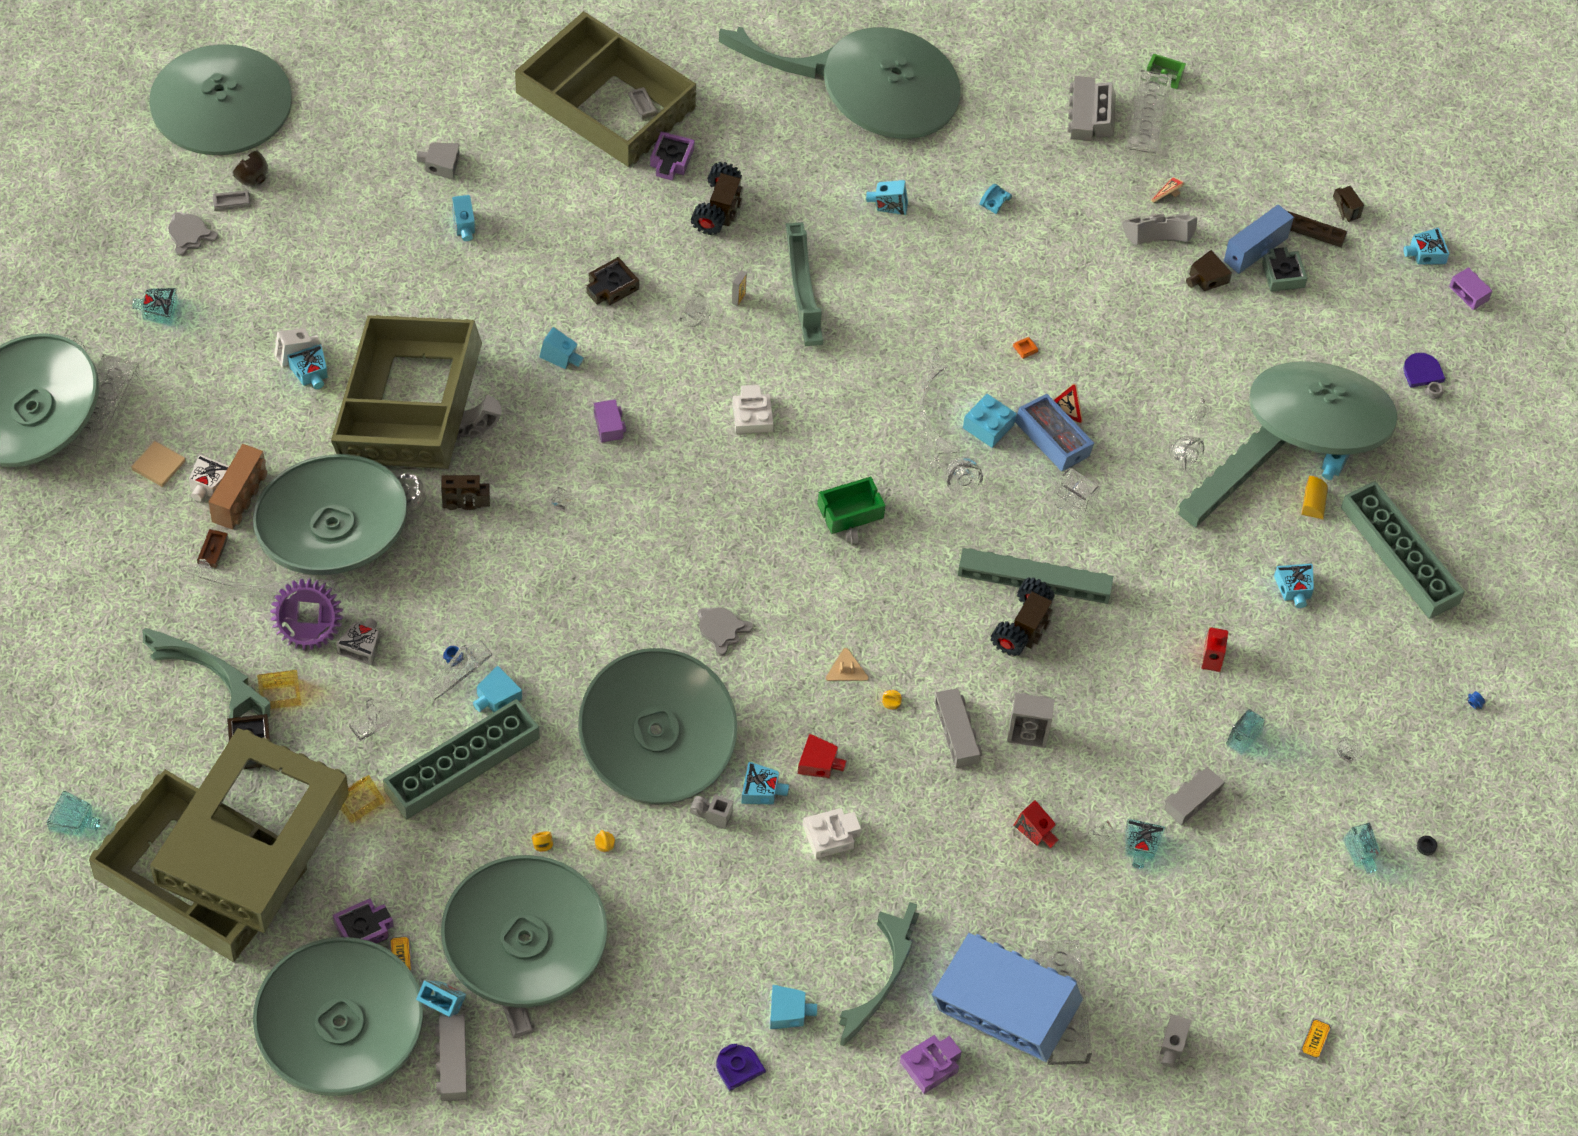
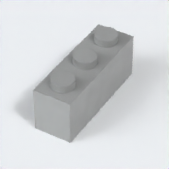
[1093,82,1116,137]
[1164,767,1225,826]

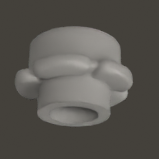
[1425,382,1443,399]
[846,527,859,546]

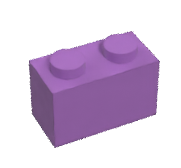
[1449,267,1492,310]
[594,399,626,443]

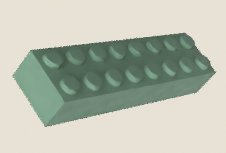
[1341,481,1465,619]
[383,699,540,820]

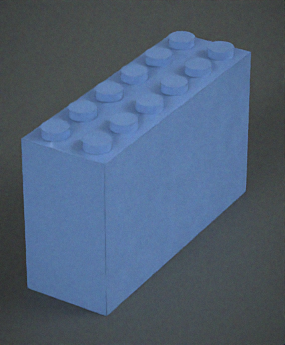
[931,933,1083,1062]

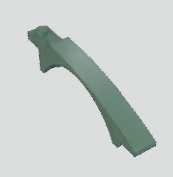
[719,27,834,79]
[785,222,823,346]
[142,628,271,718]
[839,902,919,1046]

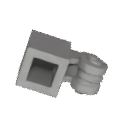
[689,795,734,829]

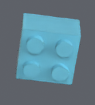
[963,394,1016,448]

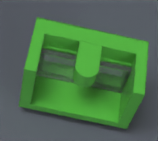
[1145,53,1186,89]

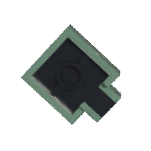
[1262,247,1308,292]

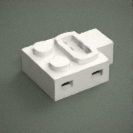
[732,385,773,434]
[803,808,861,859]

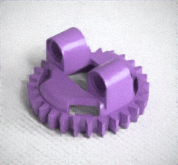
[270,578,343,650]

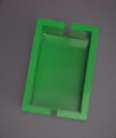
[817,476,886,534]

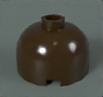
[233,150,268,186]

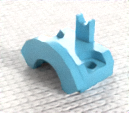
[979,184,1012,214]

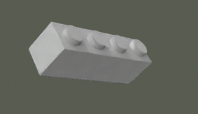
[1068,76,1095,141]
[934,688,982,768]
[435,1015,467,1101]

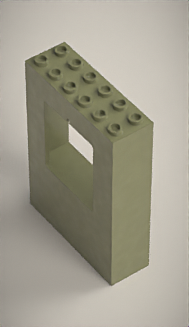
[515,11,697,167]
[331,315,482,469]
[150,728,349,933]
[89,769,307,962]

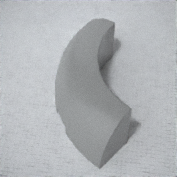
[1123,214,1197,245]
[456,394,502,440]

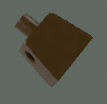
[1186,250,1232,291]

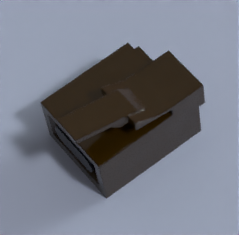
[1333,185,1364,222]

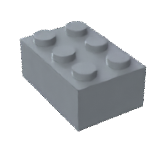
[1007,693,1055,748]

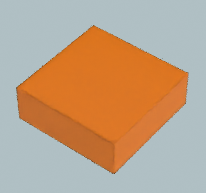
[1013,336,1039,359]

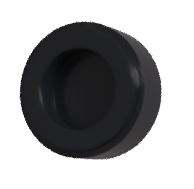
[1416,836,1437,856]

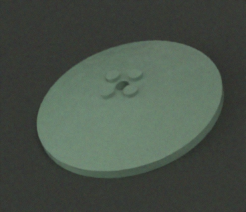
[824,27,961,139]
[149,44,292,155]
[0,333,99,467]
[1249,361,1397,455]
[253,454,408,575]
[578,648,737,804]
[441,855,607,1008]
[253,937,423,1096]

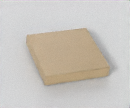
[131,441,186,487]

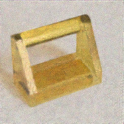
[257,670,301,709]
[340,775,385,824]

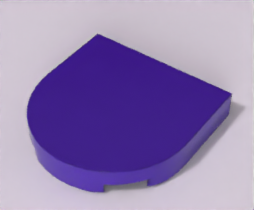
[1403,353,1445,388]
[716,1044,766,1091]

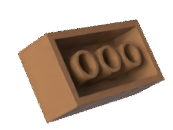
[208,444,267,530]

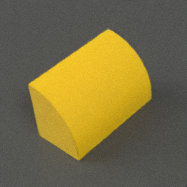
[1301,475,1328,519]

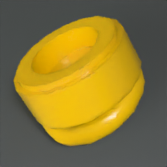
[882,690,902,710]
[595,830,615,852]
[532,831,553,852]

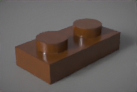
[197,529,228,568]

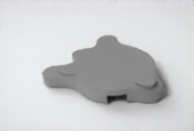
[168,212,218,256]
[697,607,753,655]

